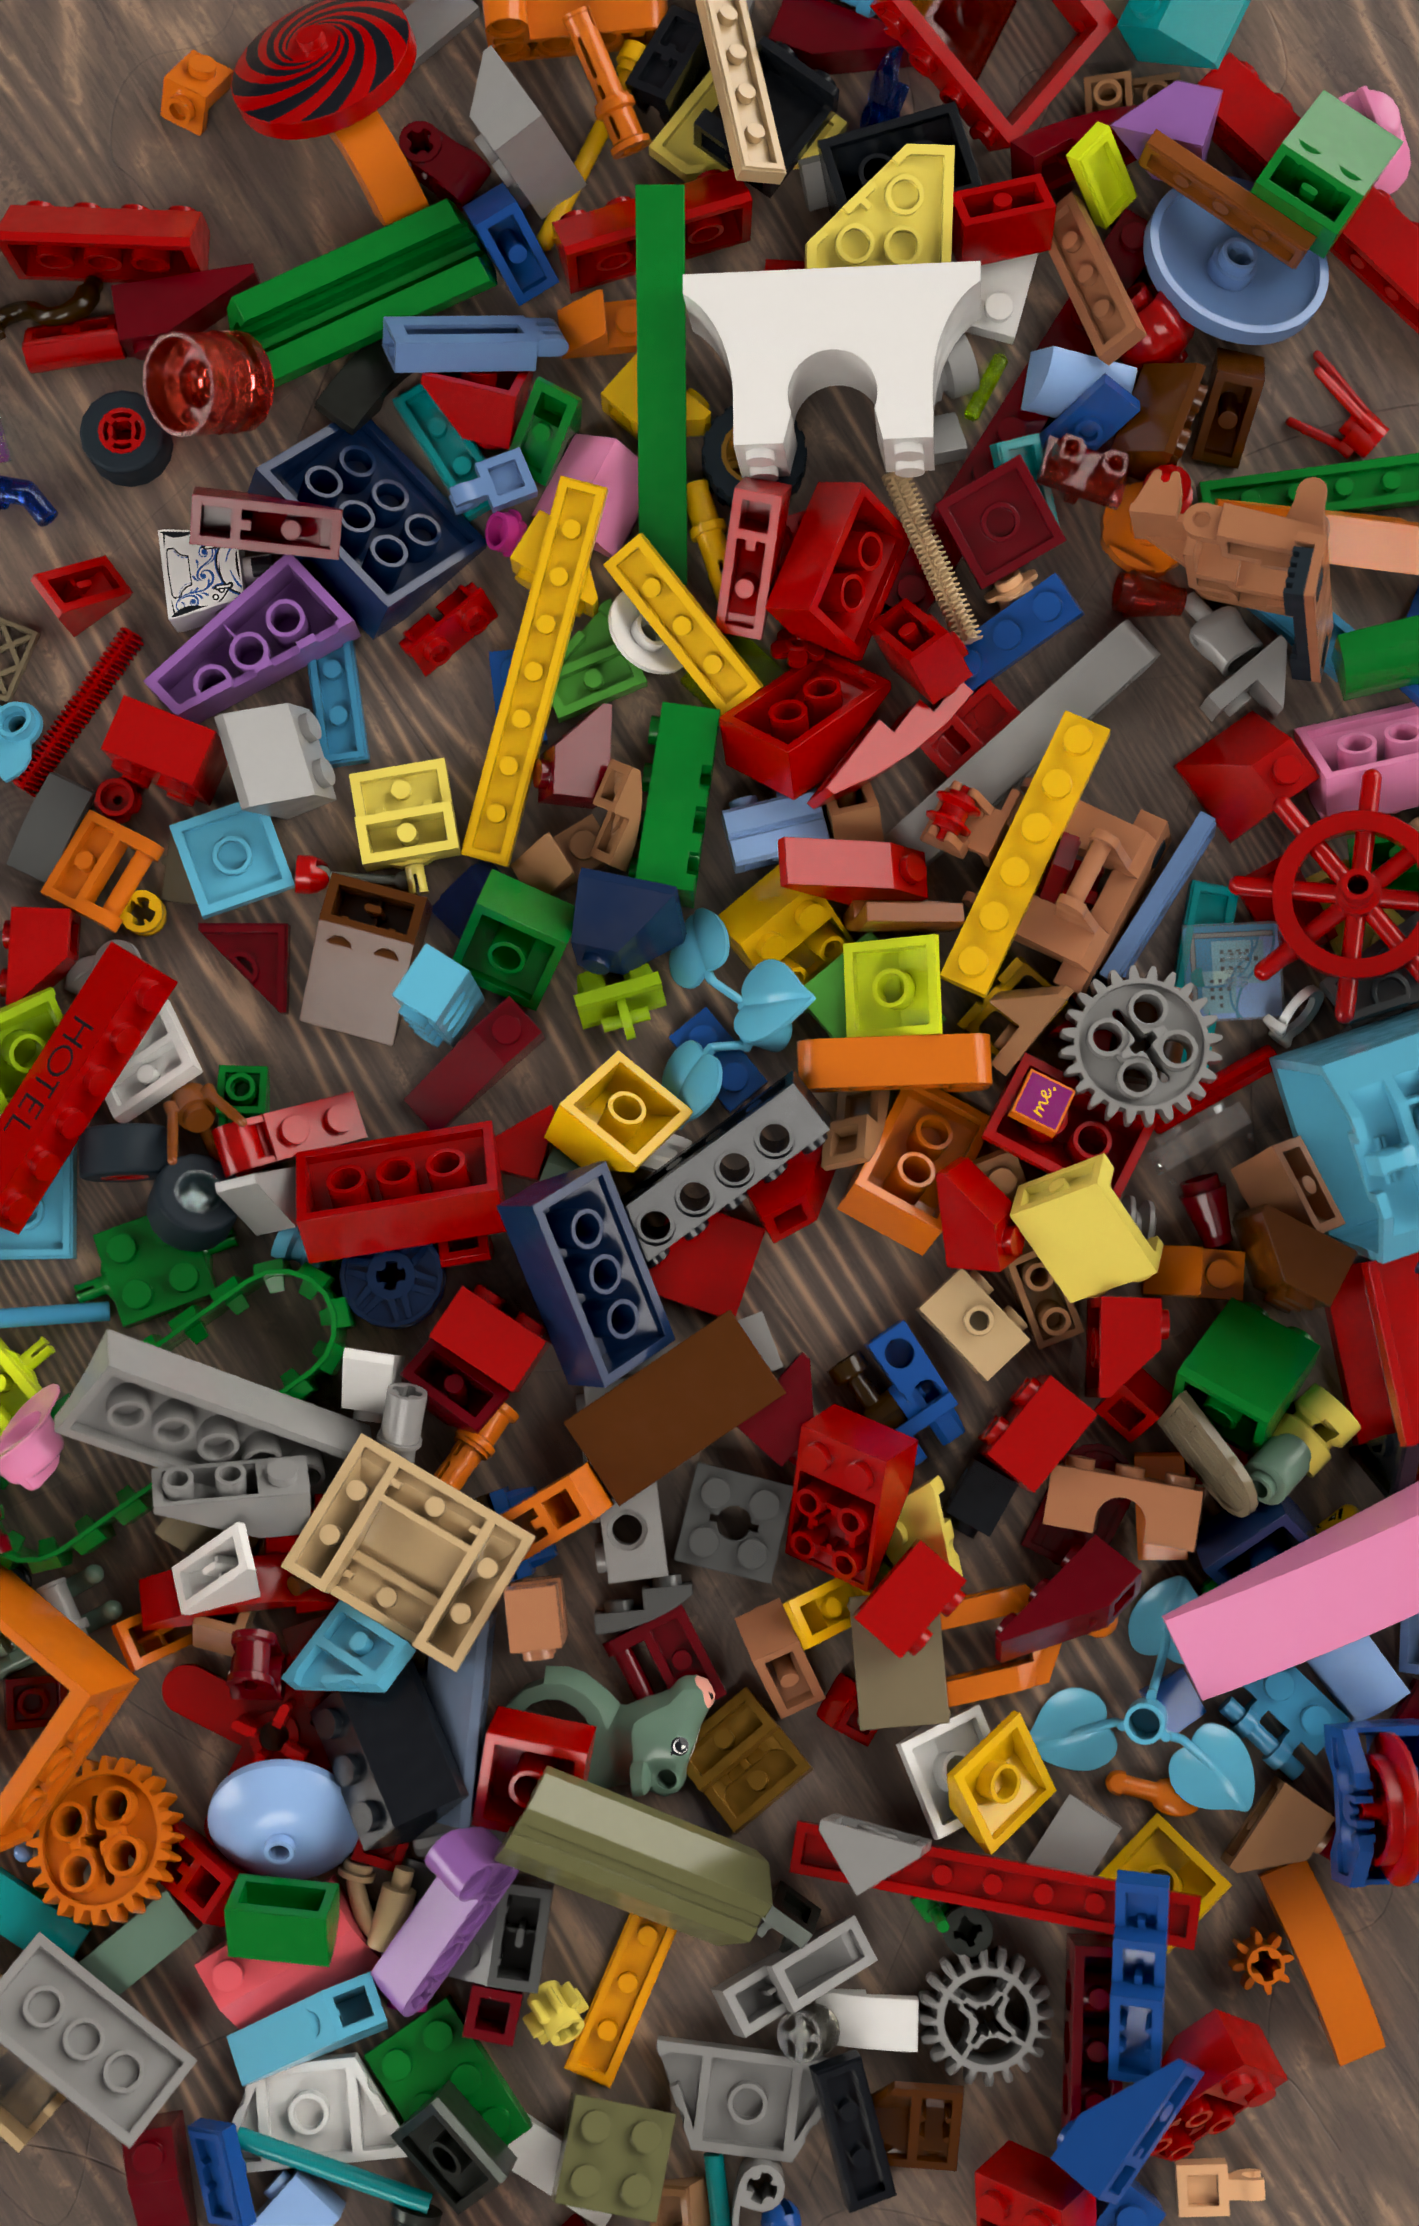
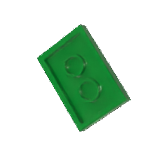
[363,1994,533,2145]

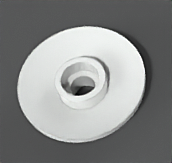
[608,591,683,674]

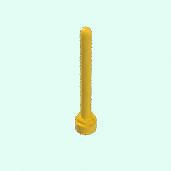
[536,39,647,251]

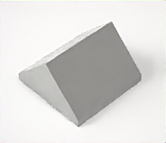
[819,1813,933,1896]

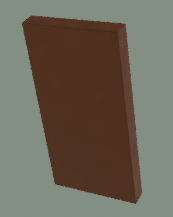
[563,1310,786,1506]

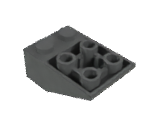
[405,1857,555,1994]

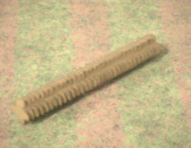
[882,472,983,646]

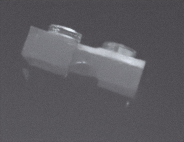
[1147,1100,1254,1186]

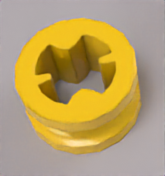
[120,890,167,937]

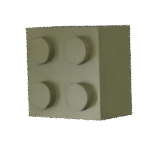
[551,2092,676,2223]

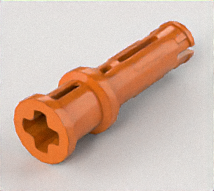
[562,6,652,160]
[433,1402,519,1491]

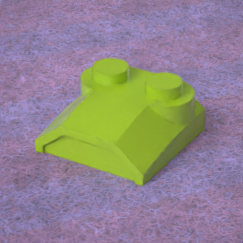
[0,987,64,1116]

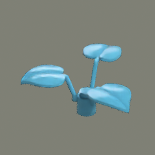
[661,908,816,1130]
[1030,1575,1255,1812]

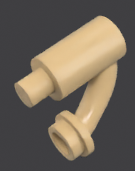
[337,1856,417,1953]

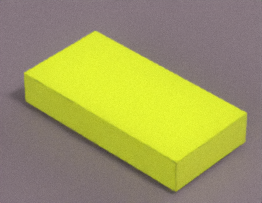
[1066,121,1137,229]

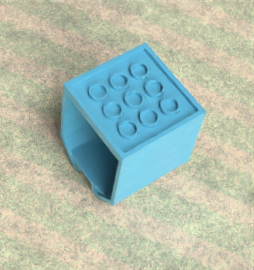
[1269,1007,1419,1264]

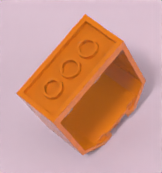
[0,1565,139,1853]

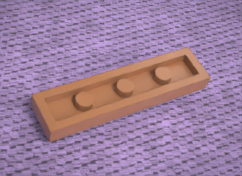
[1048,191,1147,366]

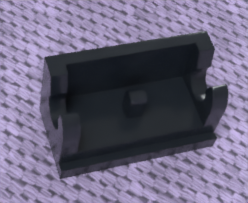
[625,4,711,125]

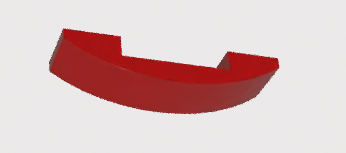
[139,1554,340,1631]

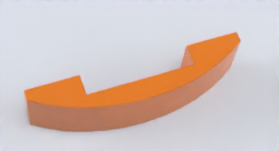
[1258,1861,1386,2067]

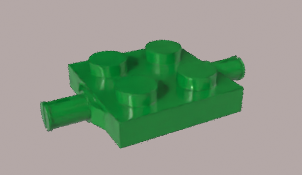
[74,1201,240,1329]

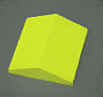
[843,934,943,1038]

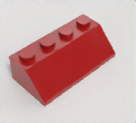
[552,169,753,294]
[0,200,210,283]
[296,1120,506,1264]

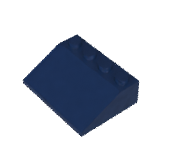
[248,419,487,640]

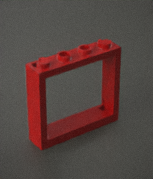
[870,0,1118,152]

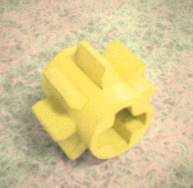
[522,1980,589,2046]

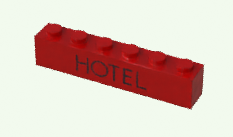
[0,941,178,1235]

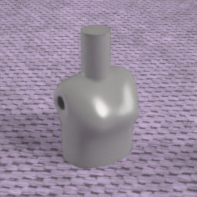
[1181,592,1263,676]

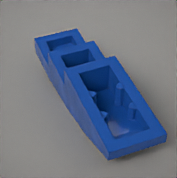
[1108,1870,1170,2083]

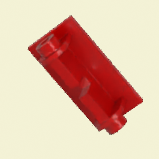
[398,582,498,677]

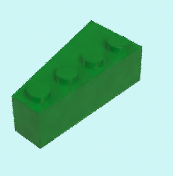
[628,702,720,908]

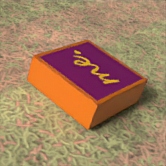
[1008,1069,1076,1138]

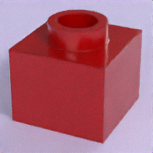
[1094,1368,1172,1443]

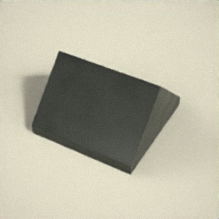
[391,2079,517,2215]

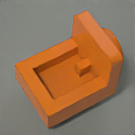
[160,50,234,136]

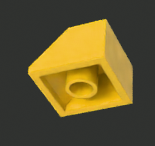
[544,1050,693,1173]

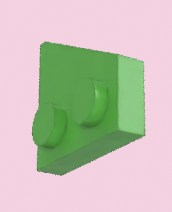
[552,598,648,723]

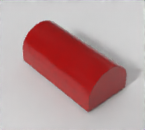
[22,314,127,374]

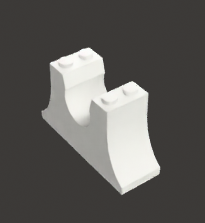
[683,261,981,481]

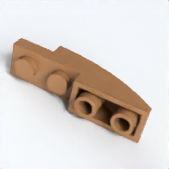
[972,1149,1085,1350]

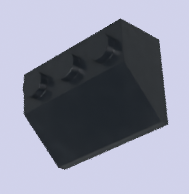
[817,101,983,217]
[310,1657,469,1851]

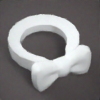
[1263,985,1324,1048]

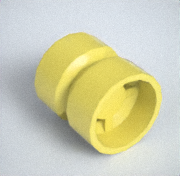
[1271,1383,1361,1478]

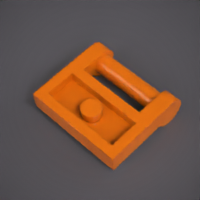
[40,809,165,933]

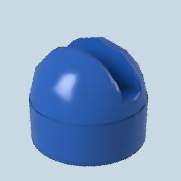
[761,2198,802,2226]

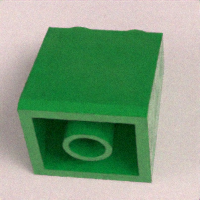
[1170,1297,1321,1457]

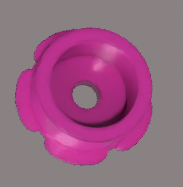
[485,509,528,557]

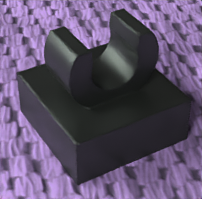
[757,1880,822,1953]

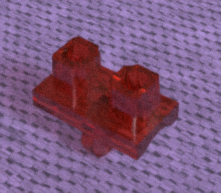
[1036,433,1130,510]

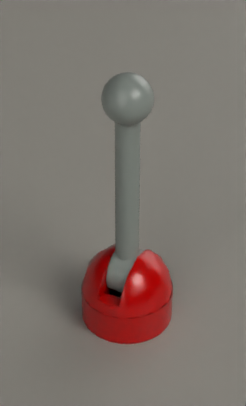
[295,855,408,894]

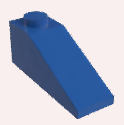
[1051,2059,1205,2205]

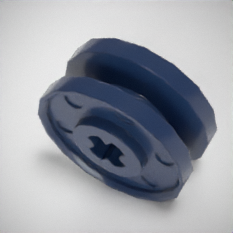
[339,1244,447,1330]

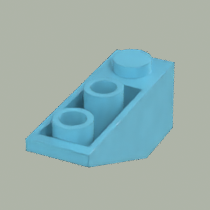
[226,1972,389,2087]

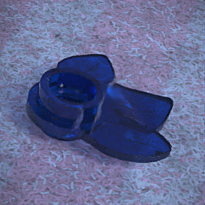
[860,46,910,128]

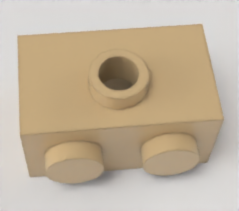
[915,1269,1030,1381]

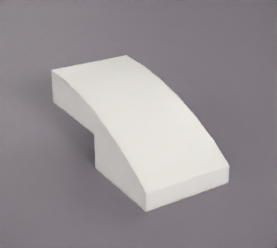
[814,1989,919,2052]

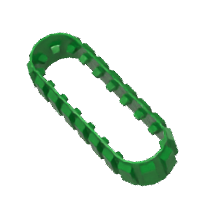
[0,1258,356,1574]

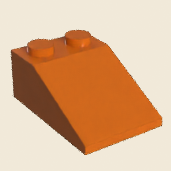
[837,1088,990,1256]

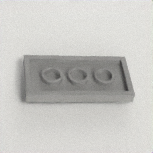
[0,1932,198,2149]

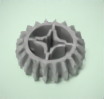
[918,1945,1054,2087]

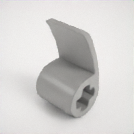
[731,2157,785,2226]

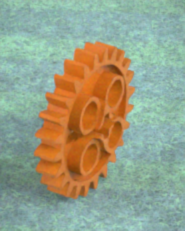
[26,1755,185,1926]

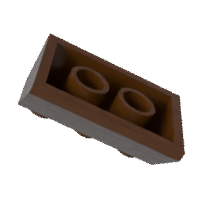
[1232,1204,1358,1314]

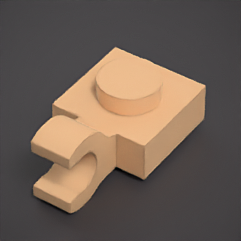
[1174,2158,1265,2217]

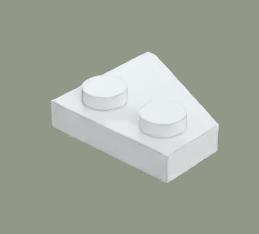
[105,999,203,1123]

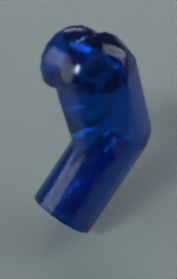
[0,475,58,527]

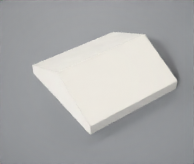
[896,1704,991,1840]

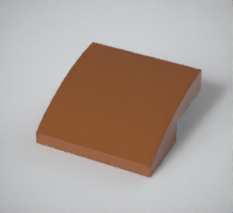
[842,900,965,932]

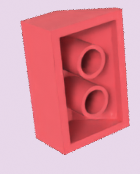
[194,1873,382,2030]

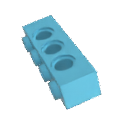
[392,943,485,1048]

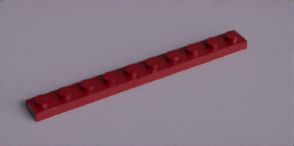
[883,208,1148,614]

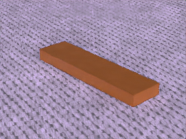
[1138,129,1317,270]

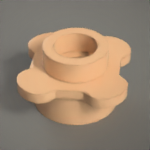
[984,569,1038,610]

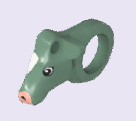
[506,1665,715,1797]

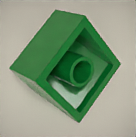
[452,869,575,1011]

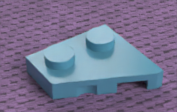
[281,1600,417,1693]

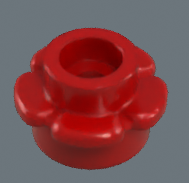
[94,777,142,824]

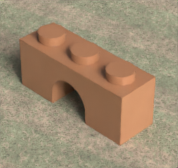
[1043,1454,1205,1552]
[504,1574,569,1661]

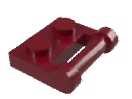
[602,1603,727,1701]

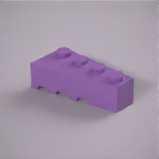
[143,554,361,724]

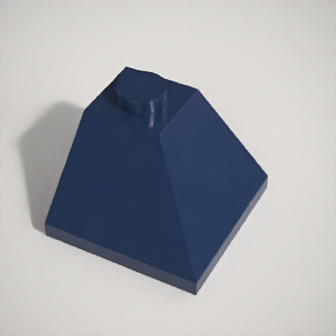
[571,867,687,975]

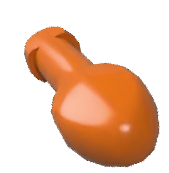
[1105,1770,1199,1817]

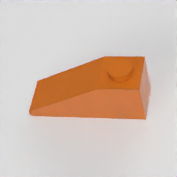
[499,1462,614,1562]

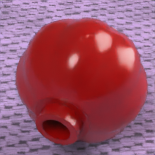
[1118,282,1196,371]

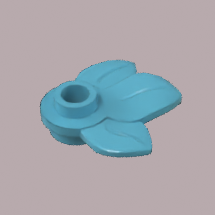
[0,701,43,783]

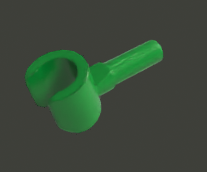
[910,1896,950,1933]

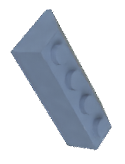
[418,1612,497,1829]

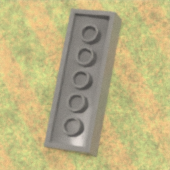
[54,1329,372,1510]

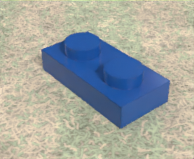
[668,1007,768,1114]

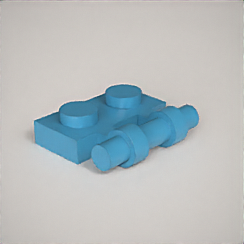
[1218,1666,1349,1781]

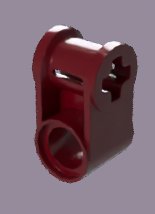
[399,121,491,212]
[226,1628,287,1700]

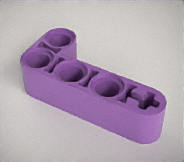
[371,1826,520,2017]

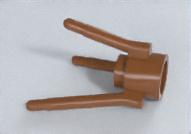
[163,1082,247,1165]

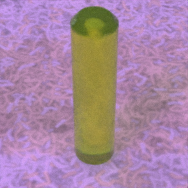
[964,353,1008,421]

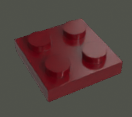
[934,454,1067,590]

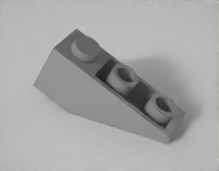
[151,1455,311,1538]

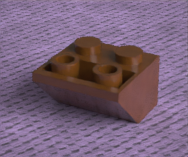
[1103,363,1209,482]

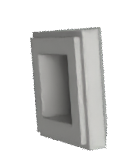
[934,412,968,465]

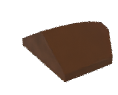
[871,2081,964,2171]

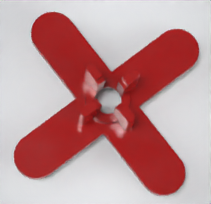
[162,1618,333,1849]

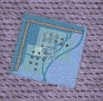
[1181,921,1285,1021]

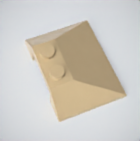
[281,1433,536,1672]

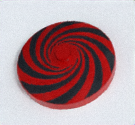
[231,0,417,140]

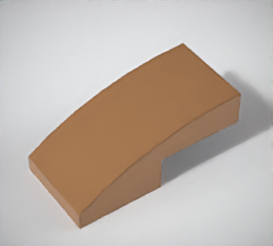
[589,758,642,872]
[821,1090,890,1171]

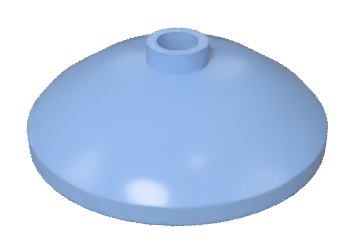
[207,1759,359,1880]

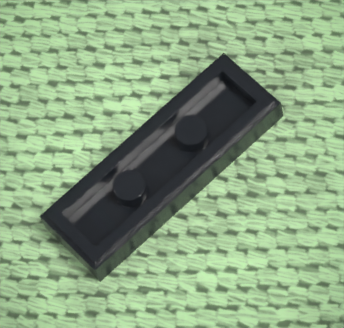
[809,2049,897,2213]

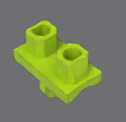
[573,962,667,1041]

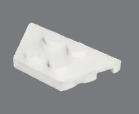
[232,2052,408,2173]

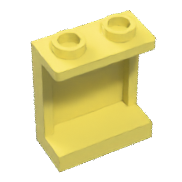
[1010,1153,1164,1303]

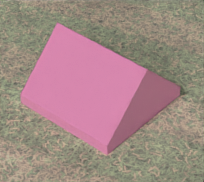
[531,433,639,558]

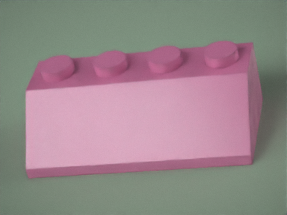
[1294,702,1419,819]

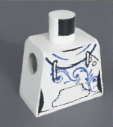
[158,529,274,632]

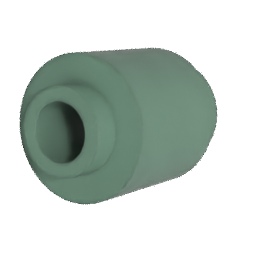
[1244,1433,1311,1505]

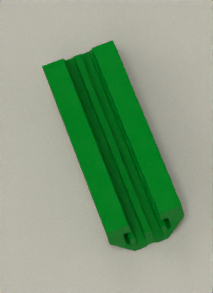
[227,198,497,391]

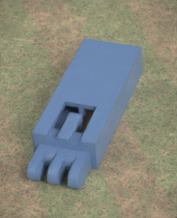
[382,315,569,373]

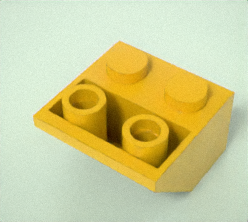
[718,865,854,985]

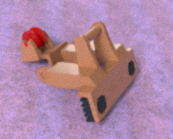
[1129,464,1334,683]
[920,777,1172,1008]

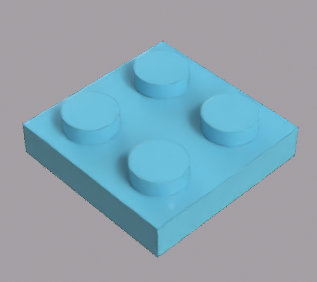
[169,802,295,919]

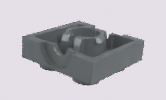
[674,1462,793,1584]

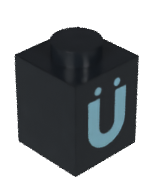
[942,1458,1019,1540]

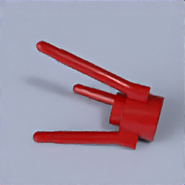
[1286,350,1390,459]

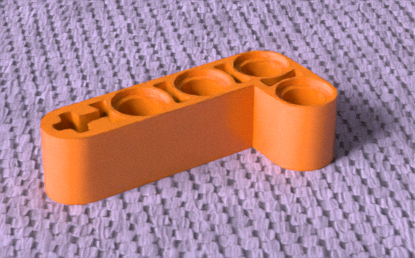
[482,0,669,62]
[797,1033,993,1093]

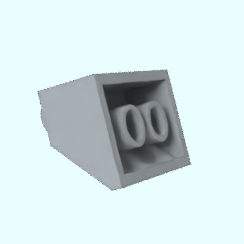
[469,45,587,219]

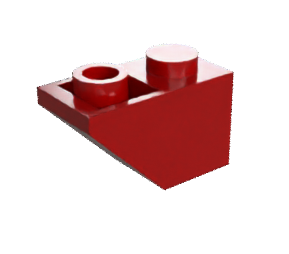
[0,907,81,1005]
[747,1144,836,1244]

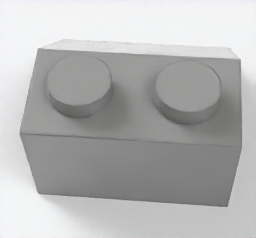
[214,703,337,820]

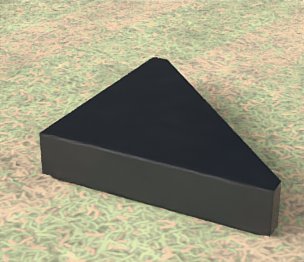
[1349,1432,1419,1498]

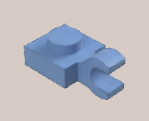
[449,447,538,515]

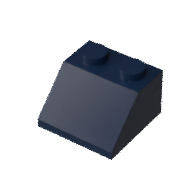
[1196,1496,1317,1586]

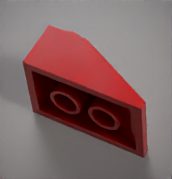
[719,651,891,800]

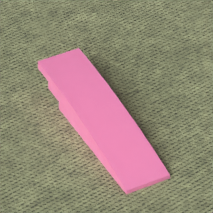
[1162,1481,1419,1701]

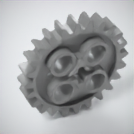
[1058,965,1223,1128]

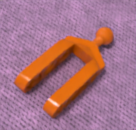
[940,1583,1119,1708]

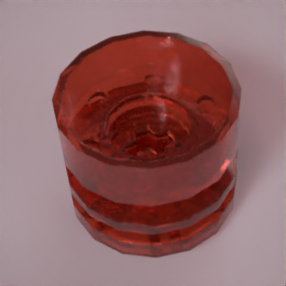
[143,330,274,438]

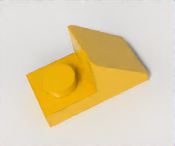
[783,1577,870,1650]

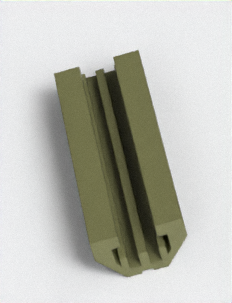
[493,1765,773,1946]

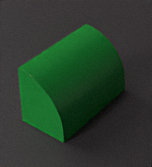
[1331,615,1419,701]
[224,1873,340,1967]

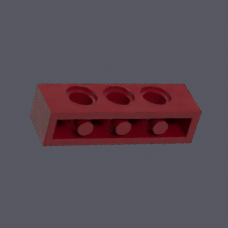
[1061,1933,1123,2131]

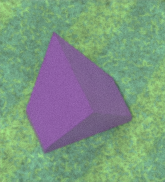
[1110,80,1223,181]

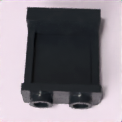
[694,36,839,198]

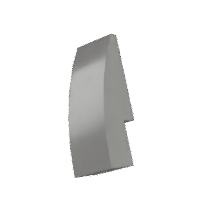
[711,1914,878,2038]

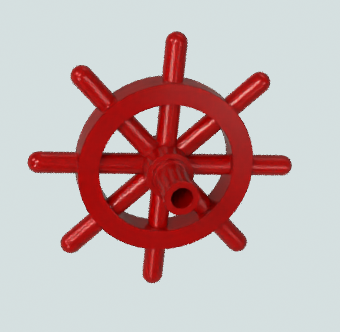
[1228,769,1419,1024]

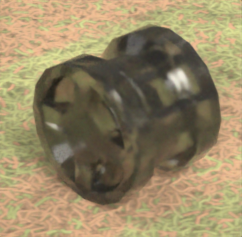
[777,2003,840,2064]

